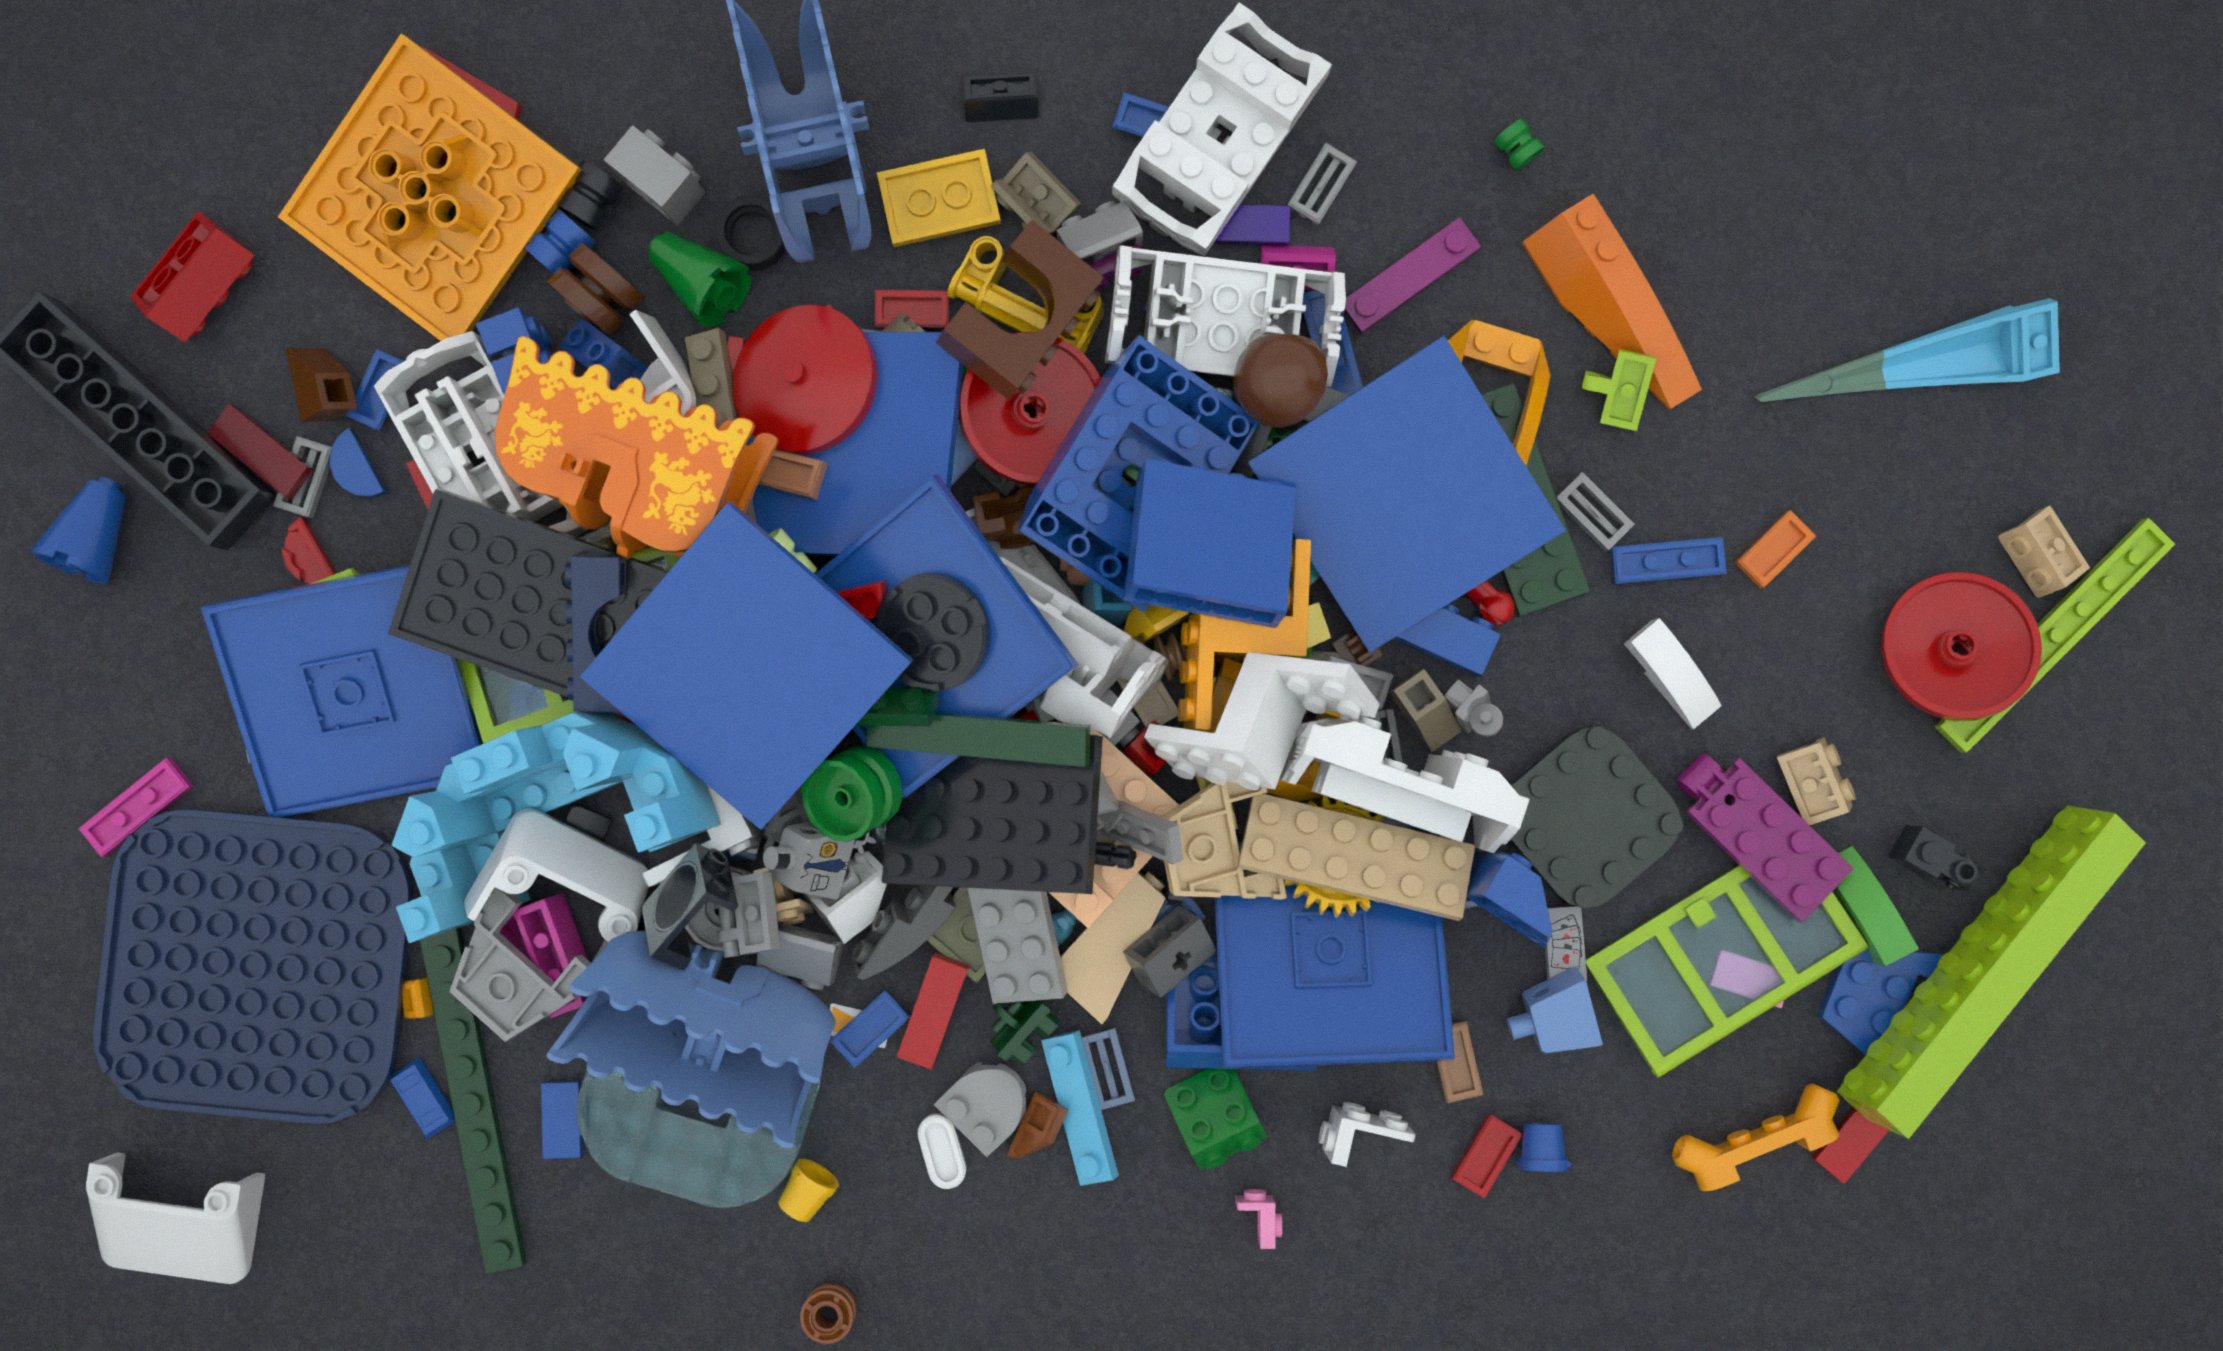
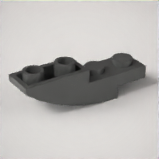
[852,885,956,980]

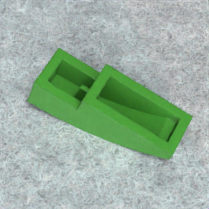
[1832,846,1919,966]

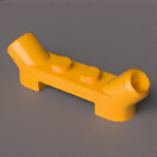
[1672,1083,1840,1192]

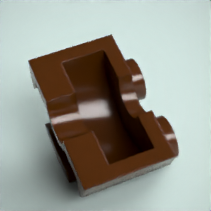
[973,486,1036,549]

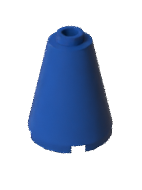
[30,477,127,584]

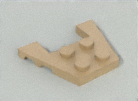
[1162,782,1287,900]

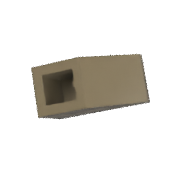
[1388,669,1462,753]

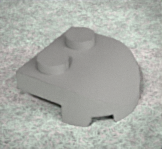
[934,1062,1028,1157]

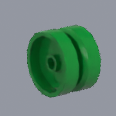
[802,745,903,842]

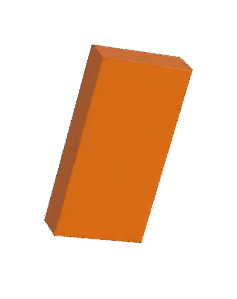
[1734,510,1816,589]

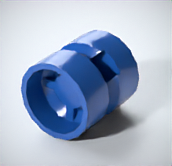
[525,209,596,273]

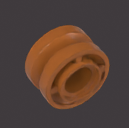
[800,1283,857,1344]

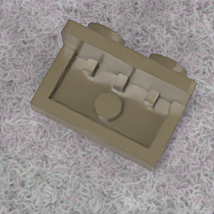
[991,152,1082,236]

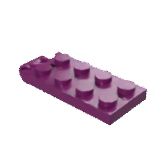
[1675,753,1854,922]

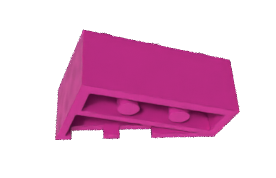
[500,893,588,1019]

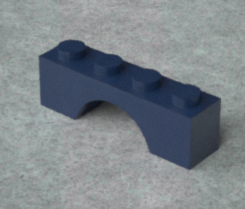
[565,552,626,712]

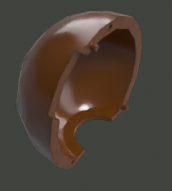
[1233,334,1328,428]

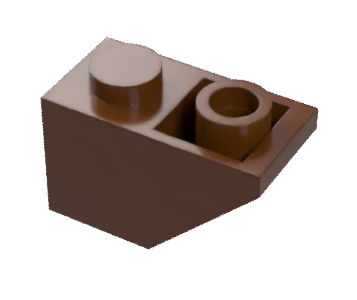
[285,348,357,422]

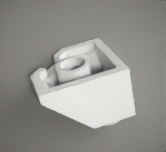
[802,851,887,944]

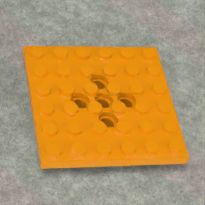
[278,34,582,341]

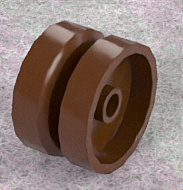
[547,242,645,337]

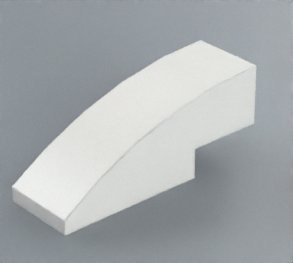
[1624,618,1722,729]

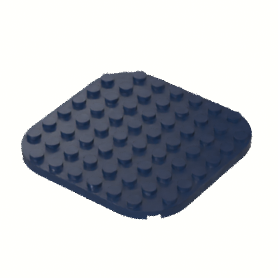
[93,809,413,1124]

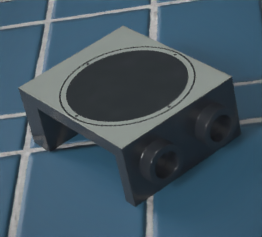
[642,843,738,970]

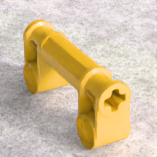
[947,236,1104,355]

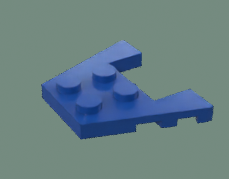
[1817,949,1944,1056]

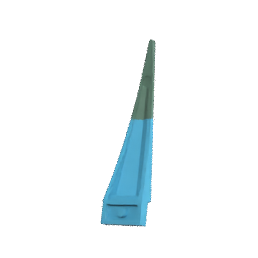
[1754,298,2060,402]

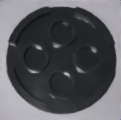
[875,573,990,692]

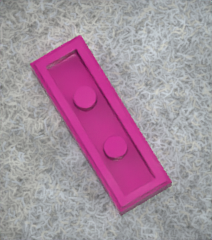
[78,758,194,857]

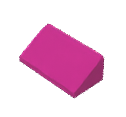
[1260,245,1336,290]

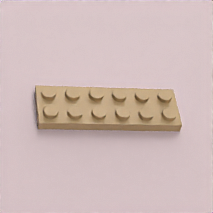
[1237,794,1475,921]

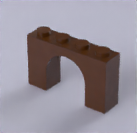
[936,220,1104,400]

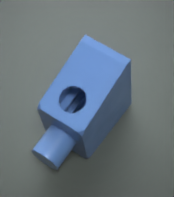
[1506,967,1603,1053]

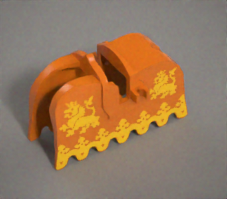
[495,336,779,559]

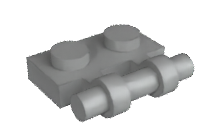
[714,872,780,958]

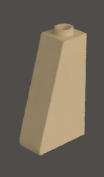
[1060,871,1166,1024]

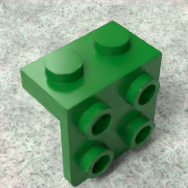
[1164,1068,1267,1170]

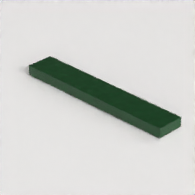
[867,712,1091,767]

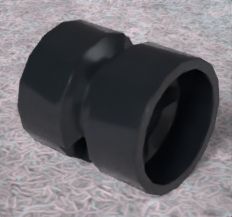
[557,160,624,232]

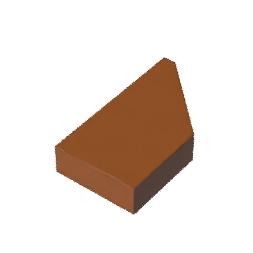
[1006,1092,1069,1159]

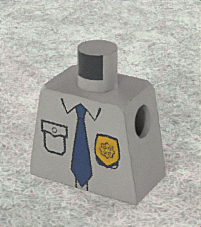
[763,821,855,900]

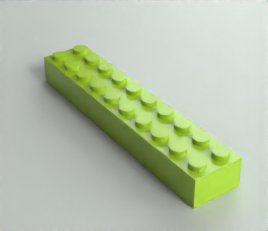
[1837,805,2146,1139]

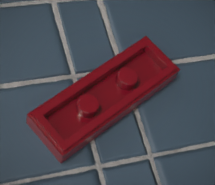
[207,404,314,499]

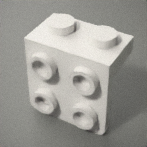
[1319,1102,1416,1167]

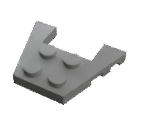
[449,887,591,1042]

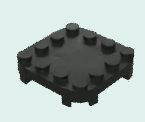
[1510,727,1683,909]

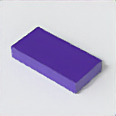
[1215,205,1290,245]

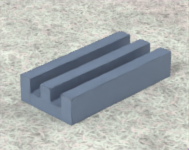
[1081,1026,1135,1110]

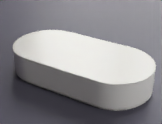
[918,1113,967,1189]

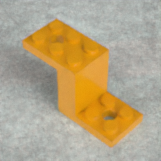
[1178,539,1311,730]

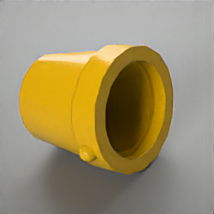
[778,1159,839,1222]

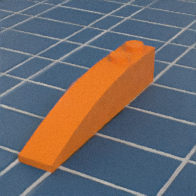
[1521,194,1702,410]

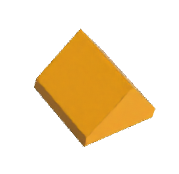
[402,977,434,1019]

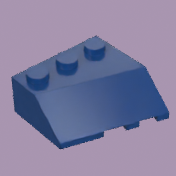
[1466,851,1553,949]

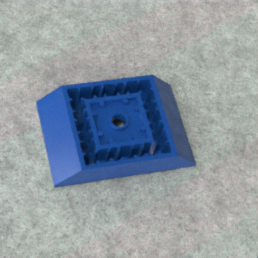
[1018,335,1259,613]

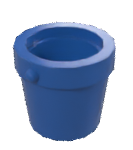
[1516,1123,1572,1172]

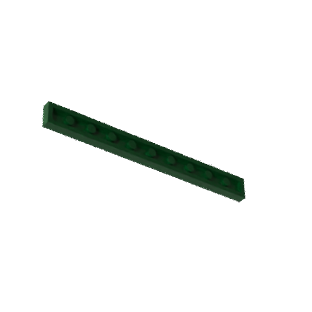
[420,927,527,1274]

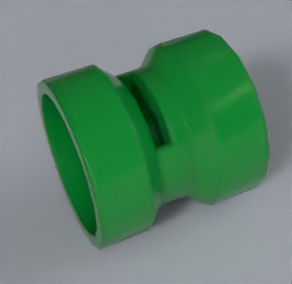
[1493,118,1545,171]

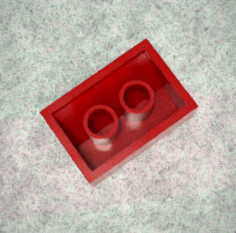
[130,210,255,342]

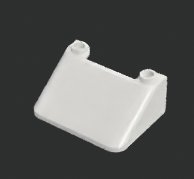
[86,1152,265,1284]

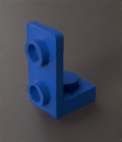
[560,319,648,389]

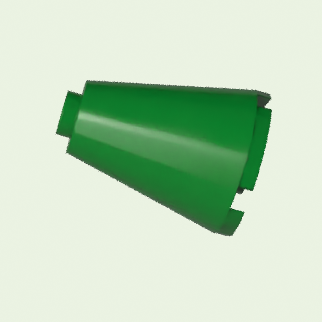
[648,232,752,328]

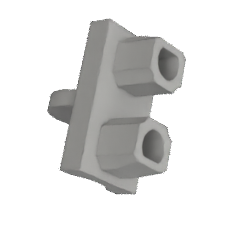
[1444,679,1503,737]

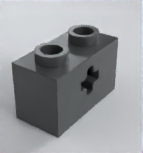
[1123,905,1217,998]

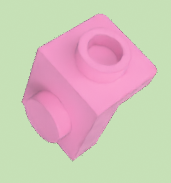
[1235,1189,1282,1249]

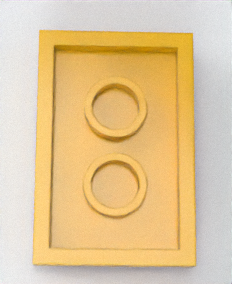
[877,149,1001,247]

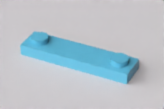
[1041,1030,1119,1186]

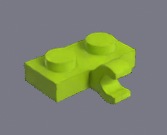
[1582,349,1656,431]

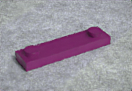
[1343,217,1481,335]

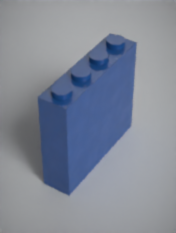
[1124,458,1296,628]

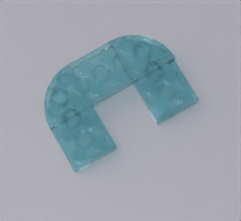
[577,1071,823,1208]

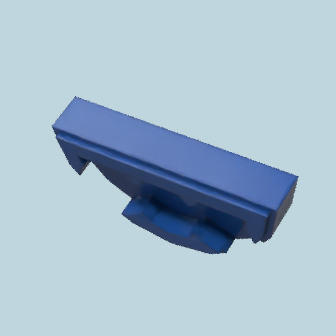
[329,428,388,498]

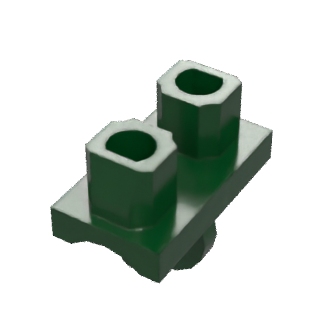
[990,1000,1059,1064]

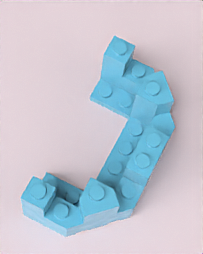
[391,712,721,943]

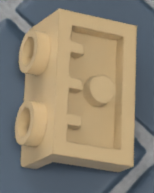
[1998,505,2090,598]
[1777,737,1856,825]
[754,867,814,926]

